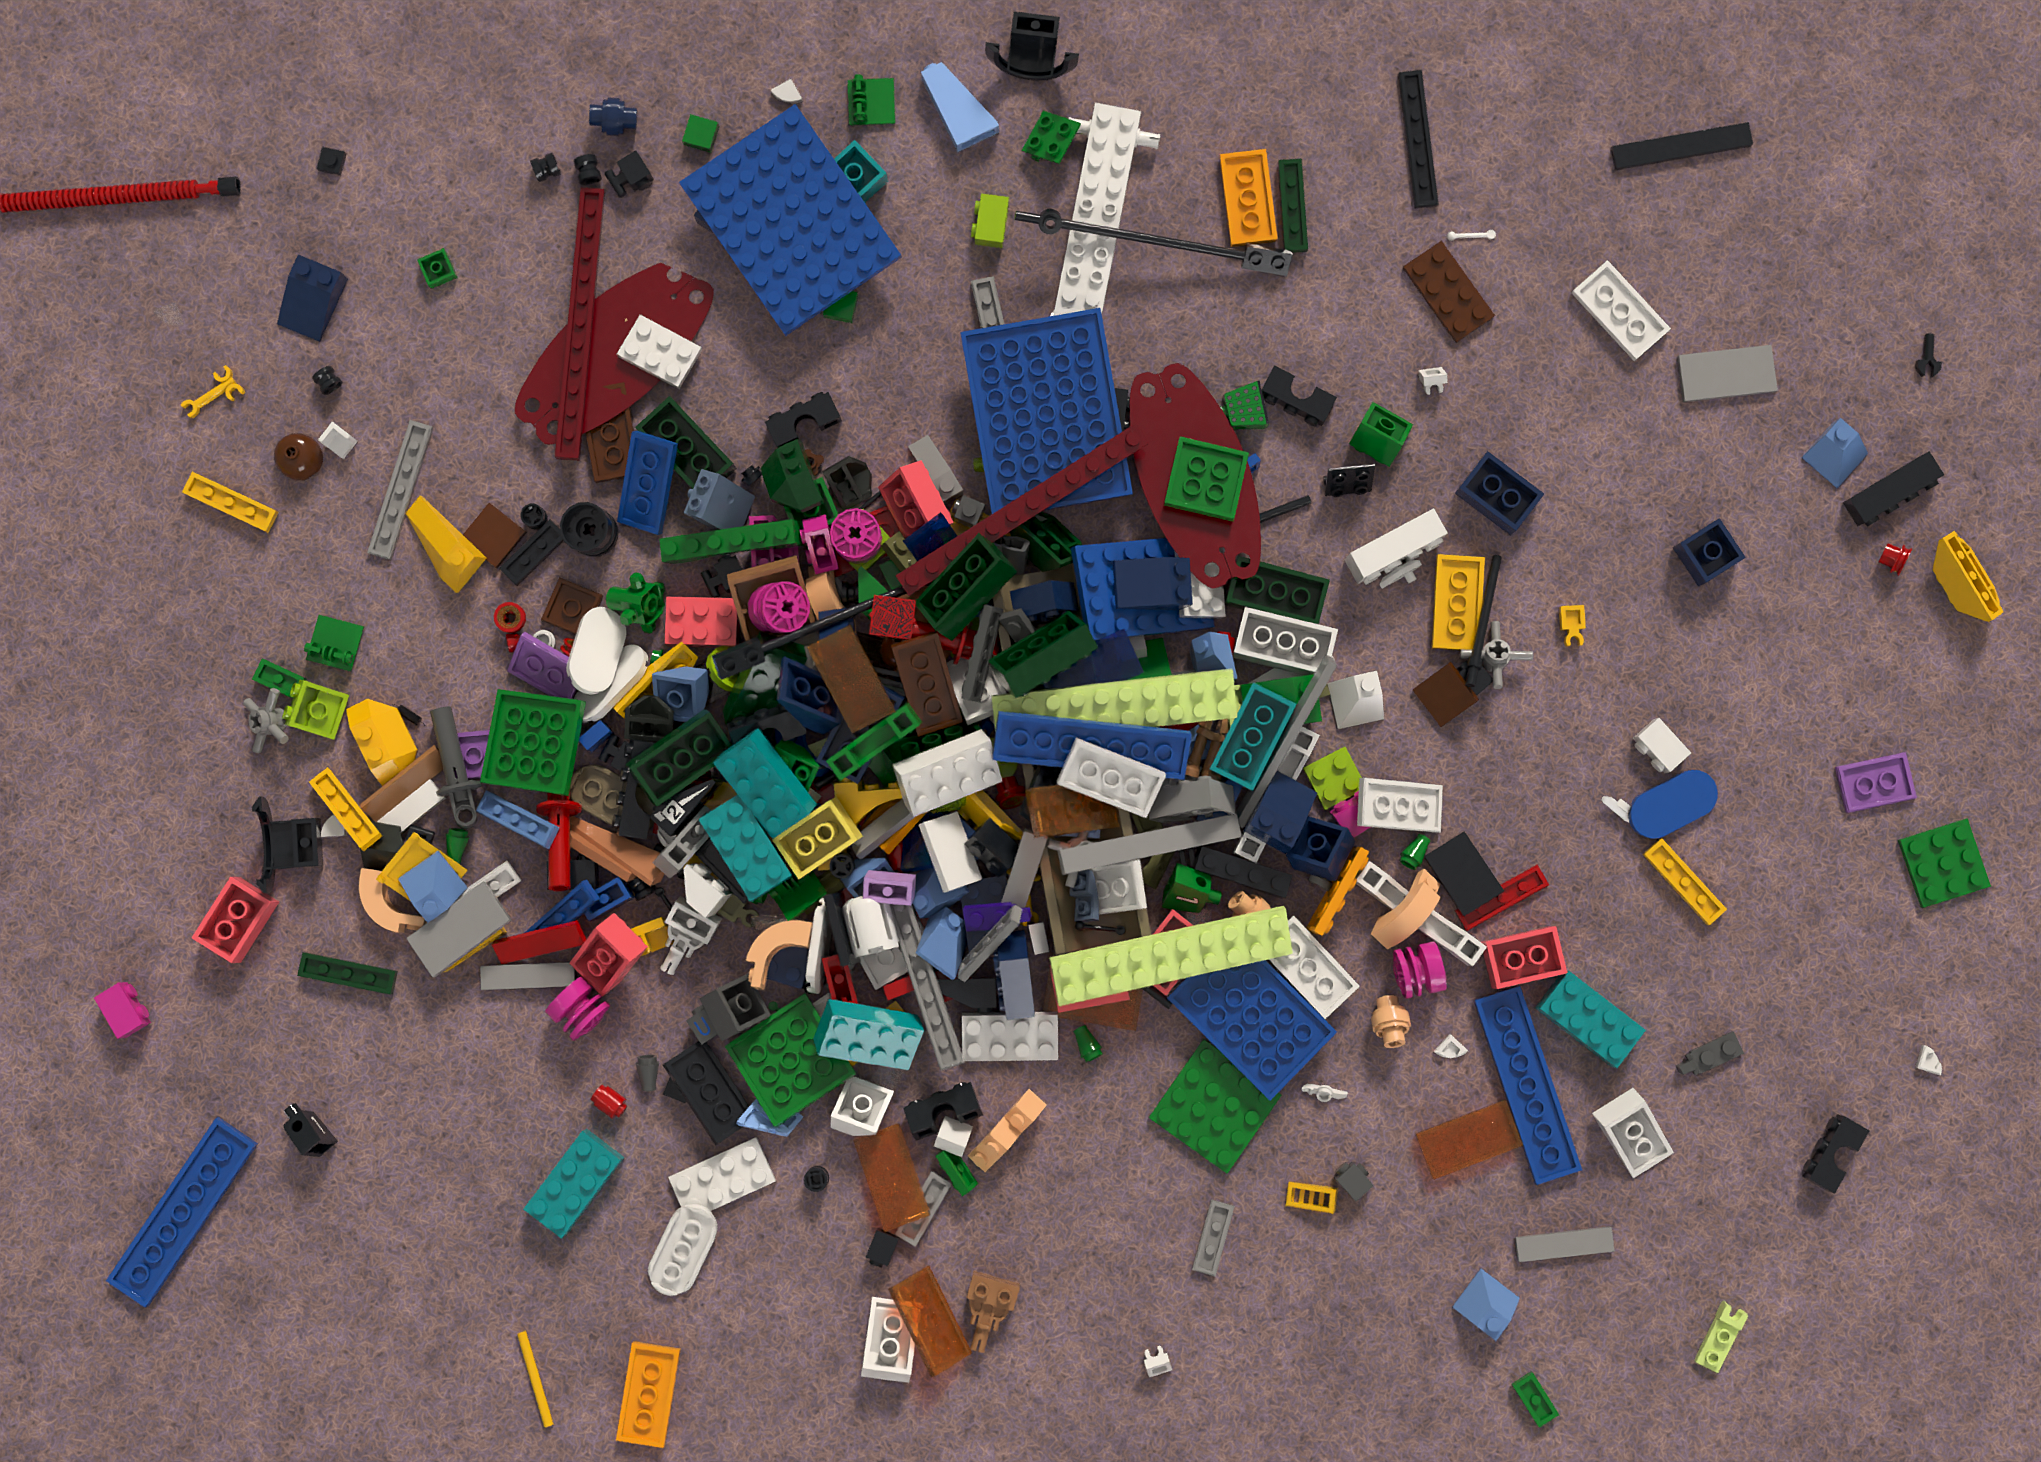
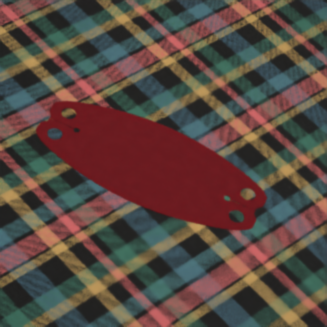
[514,263,714,445]
[1130,363,1261,589]

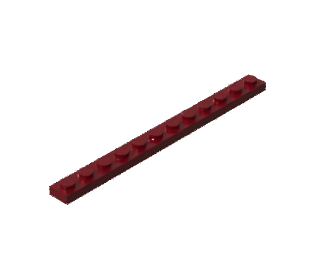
[555,187,605,461]
[895,423,1149,596]

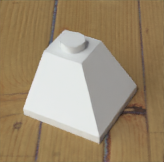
[1327,671,1384,729]
[831,1076,894,1136]

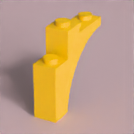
[818,777,903,871]

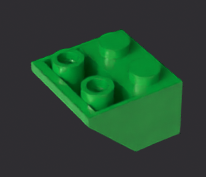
[774,739,820,792]

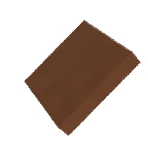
[463,502,527,568]
[541,577,603,635]
[1412,662,1479,727]

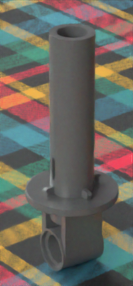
[430,706,482,829]

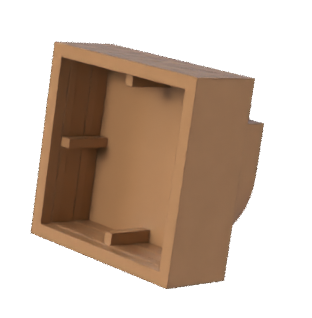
[727,555,815,641]

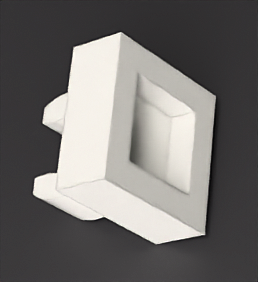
[1419,367,1447,395]
[1144,1346,1172,1378]

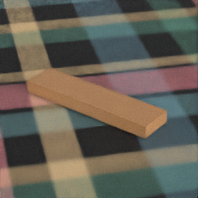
[360,745,443,822]

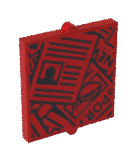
[869,595,916,640]

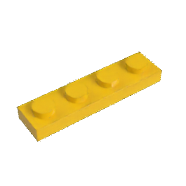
[182,471,279,533]
[309,767,382,851]
[1642,838,1727,925]

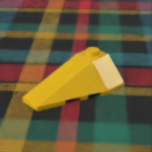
[406,496,486,593]
[613,642,698,719]

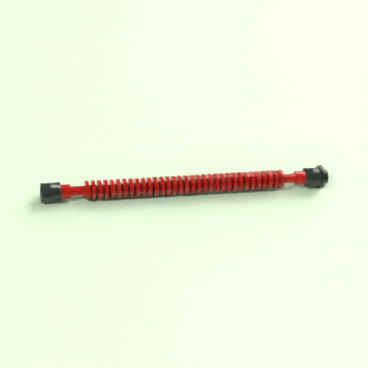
[0,176,241,213]

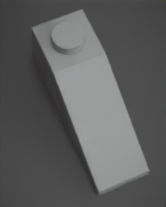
[908,435,964,505]
[652,805,711,878]

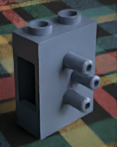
[684,469,755,530]

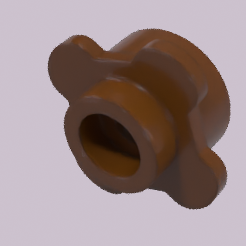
[805,449,824,476]

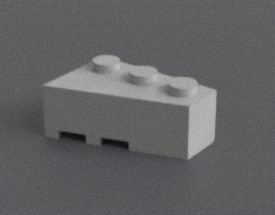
[1149,776,1236,823]

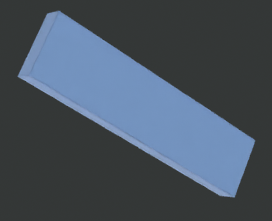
[476,790,560,849]

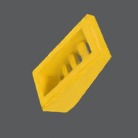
[1286,1181,1338,1214]

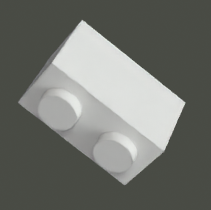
[1633,718,1691,773]

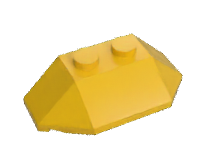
[1932,531,2004,622]
[346,699,418,786]
[957,790,1024,840]

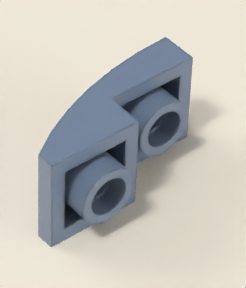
[1070,869,1099,923]

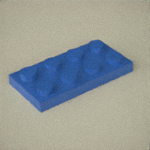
[617,430,678,535]

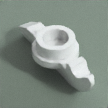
[1601,796,1631,822]
[1301,1084,1348,1102]

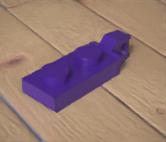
[963,902,1032,932]

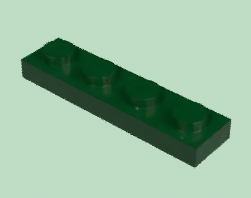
[1278,158,1308,253]
[297,952,398,995]

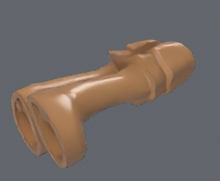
[1185,719,1228,782]

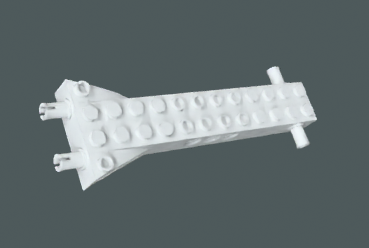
[1050,103,1160,316]

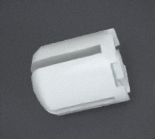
[842,893,899,958]

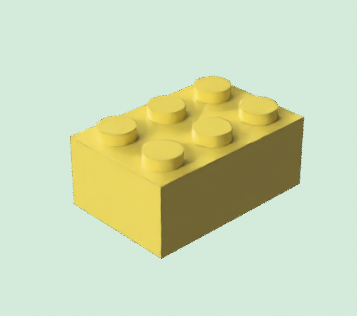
[772,797,863,879]

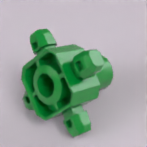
[606,573,665,634]

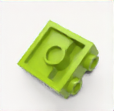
[282,679,349,740]

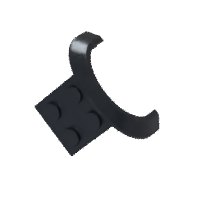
[985,11,1079,81]
[252,797,323,893]

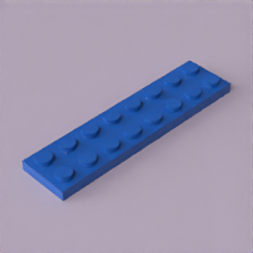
[992,711,1192,780]
[1473,986,1582,1185]
[106,1117,258,1308]

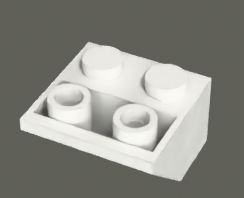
[684,863,733,918]

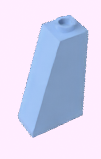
[921,62,999,152]

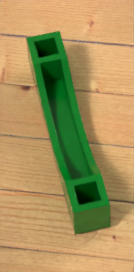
[659,519,805,564]

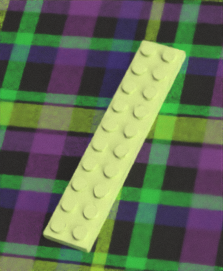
[991,669,1237,732]
[1049,906,1293,1006]

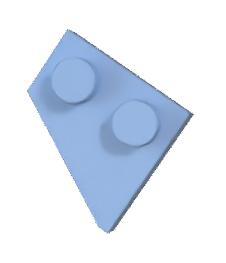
[736,1098,803,1137]

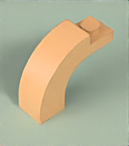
[805,565,857,634]
[359,868,427,933]
[1371,869,1440,949]
[746,920,813,990]

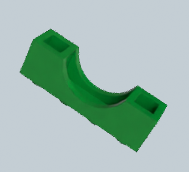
[826,703,922,781]

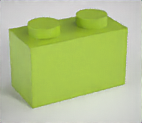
[971,193,1009,248]

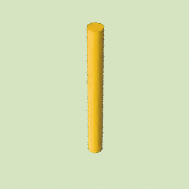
[517,1330,554,1428]

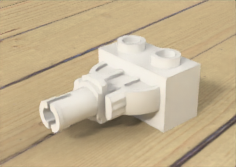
[660,896,722,975]

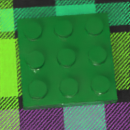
[1164,436,1249,522]
[1898,818,1991,908]

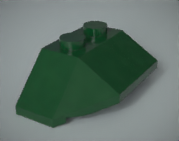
[760,439,824,513]
[1010,511,1082,572]

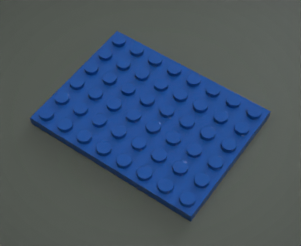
[679,104,902,336]
[960,308,1133,514]

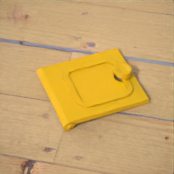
[376,832,467,901]

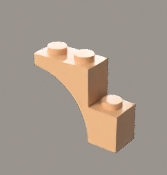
[968,1089,1046,1172]

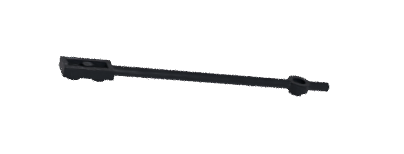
[1014,209,1293,276]
[712,581,933,680]

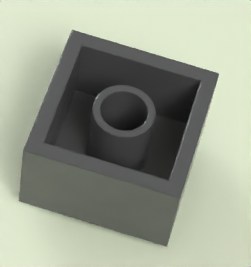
[700,973,771,1041]

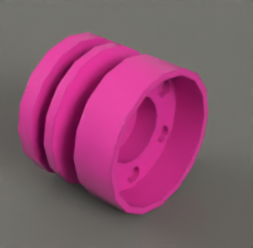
[830,508,883,564]
[748,582,810,633]
[1393,941,1447,999]
[545,977,610,1041]

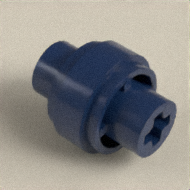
[589,97,637,136]

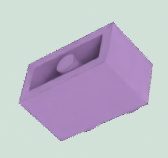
[863,870,916,906]

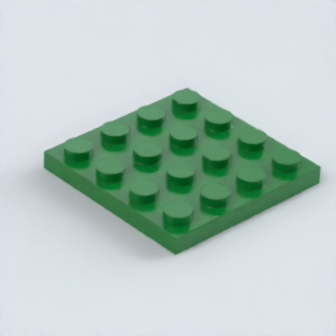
[480,689,586,796]
[725,993,857,1128]
[1148,1039,1282,1174]

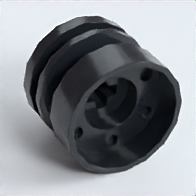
[560,502,618,557]

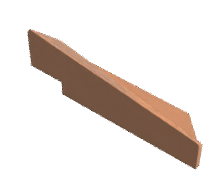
[570,816,665,886]

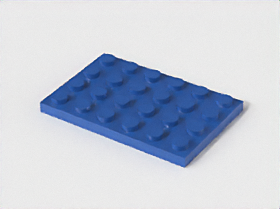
[1071,538,1215,641]
[1167,960,1337,1100]

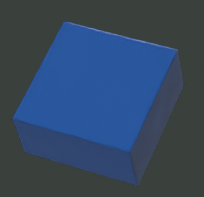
[579,720,614,752]

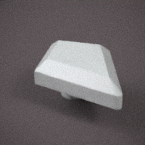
[1380,560,1422,589]

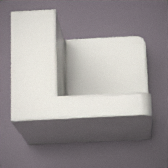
[318,422,358,459]

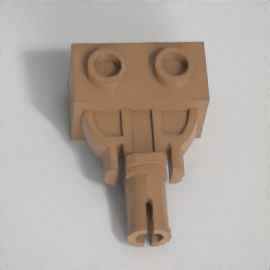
[967,1271,1020,1353]

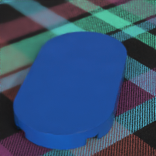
[1628,770,1718,839]

